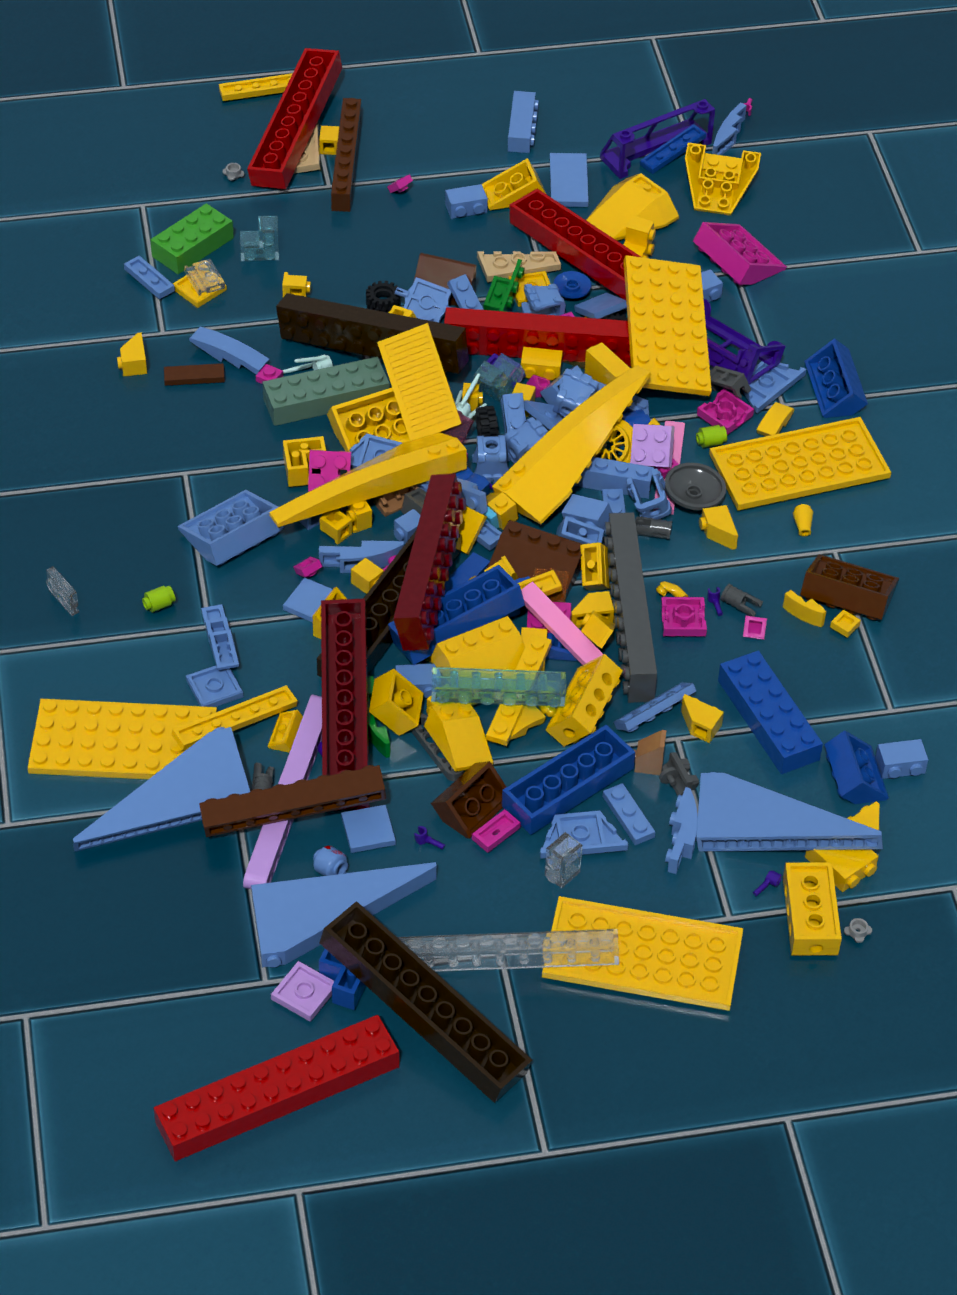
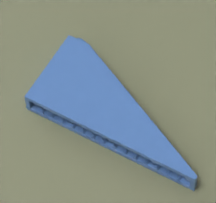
[73,727,250,852]
[696,772,883,851]
[251,862,437,968]

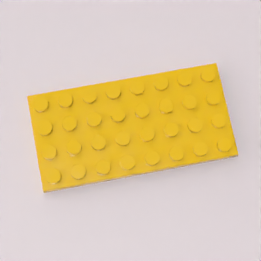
[623,255,712,396]
[709,417,891,511]
[28,699,217,779]
[542,896,743,1011]

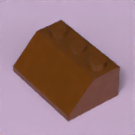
[414,253,476,306]
[431,761,506,839]

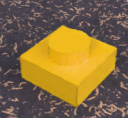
[830,610,861,638]

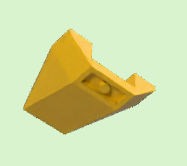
[685,143,761,215]
[586,173,679,241]

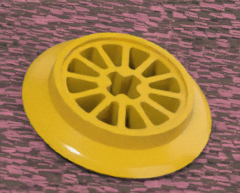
[593,419,633,463]

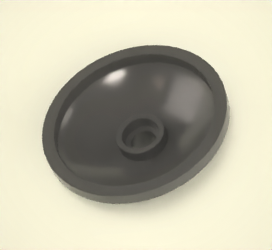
[665,463,726,510]

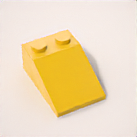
[482,158,546,210]
[424,701,493,772]

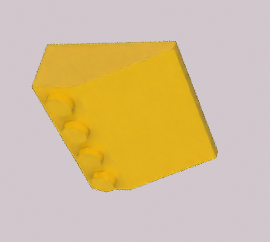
[327,388,410,451]
[431,616,525,706]

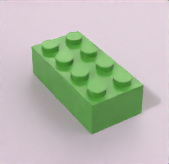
[150,203,234,274]

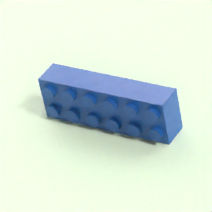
[388,565,525,665]
[718,650,823,774]
[502,725,635,835]

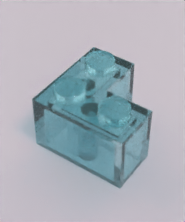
[240,216,279,261]
[473,353,525,403]

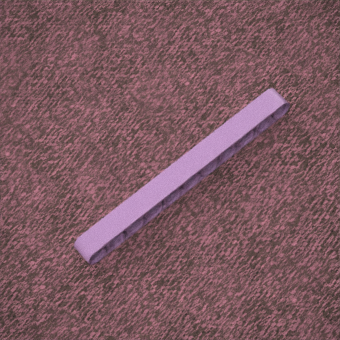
[243,695,322,889]

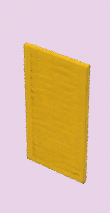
[377,323,462,441]

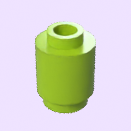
[696,425,727,448]
[142,585,176,613]

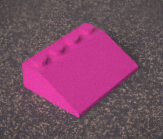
[693,222,787,286]

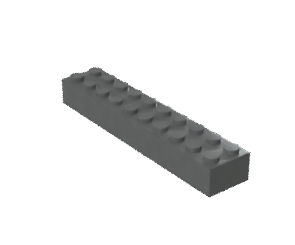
[603,512,657,703]

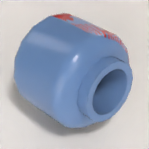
[313,846,348,876]

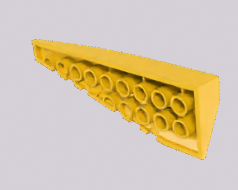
[492,365,651,524]
[269,432,467,527]

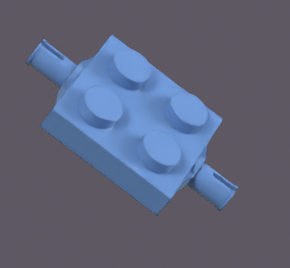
[395,277,452,323]

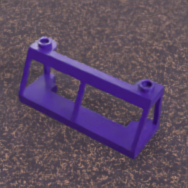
[600,99,715,179]
[703,298,786,384]

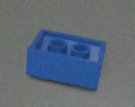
[824,730,889,804]

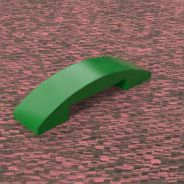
[368,676,390,758]

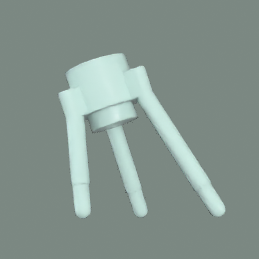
[283,354,333,374]
[455,373,487,422]

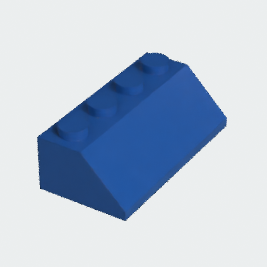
[804,338,868,418]

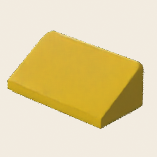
[267,710,303,753]

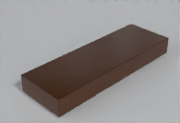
[164,363,225,386]

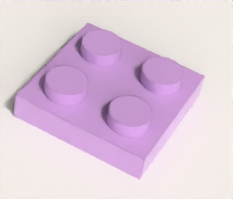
[630,424,675,468]
[271,961,334,1022]

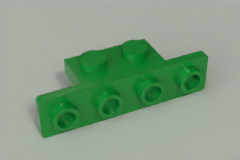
[483,259,525,312]

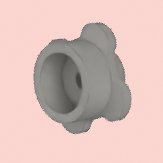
[223,163,245,180]
[844,918,872,943]

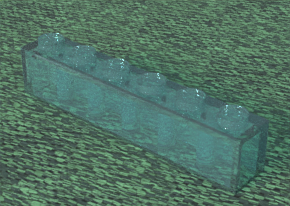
[431,667,566,707]

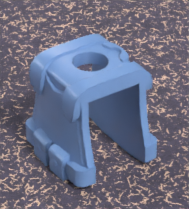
[521,284,566,316]
[553,368,599,417]
[505,417,548,464]
[472,435,510,484]
[626,469,672,519]

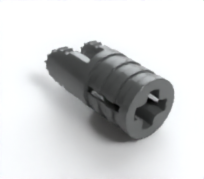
[635,516,673,540]
[720,584,763,617]
[252,762,274,790]

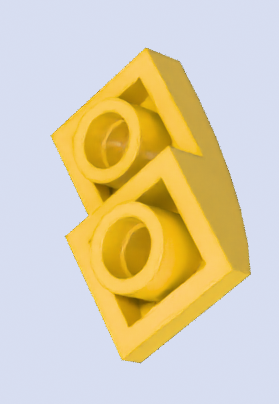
[756,402,794,436]
[783,590,826,627]
[510,703,546,740]

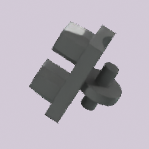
[659,752,699,796]

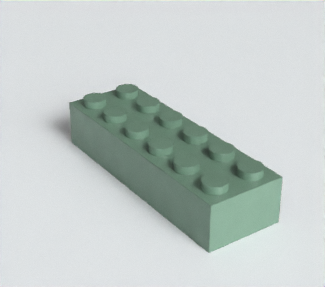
[262,357,390,426]

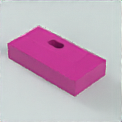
[472,809,521,853]

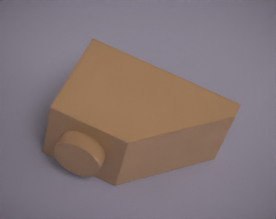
[633,730,667,775]

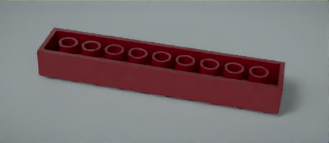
[393,473,466,651]
[321,599,370,811]

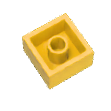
[369,669,424,736]

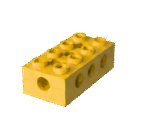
[545,654,623,747]
[783,862,842,956]

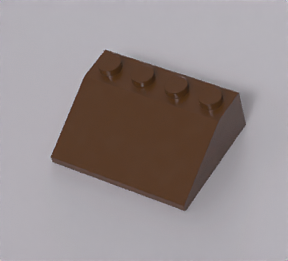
[488,520,582,602]
[800,554,899,620]

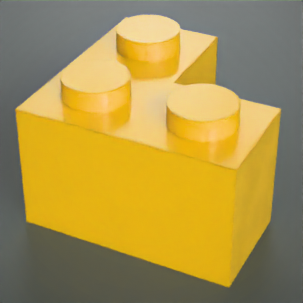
[623,216,656,258]
[283,436,326,487]

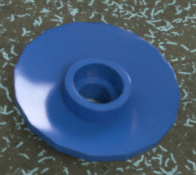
[553,271,592,299]

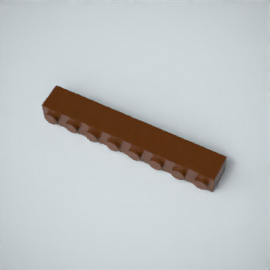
[331,98,361,212]
[199,765,386,837]

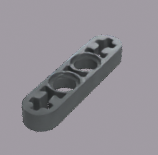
[411,714,464,781]

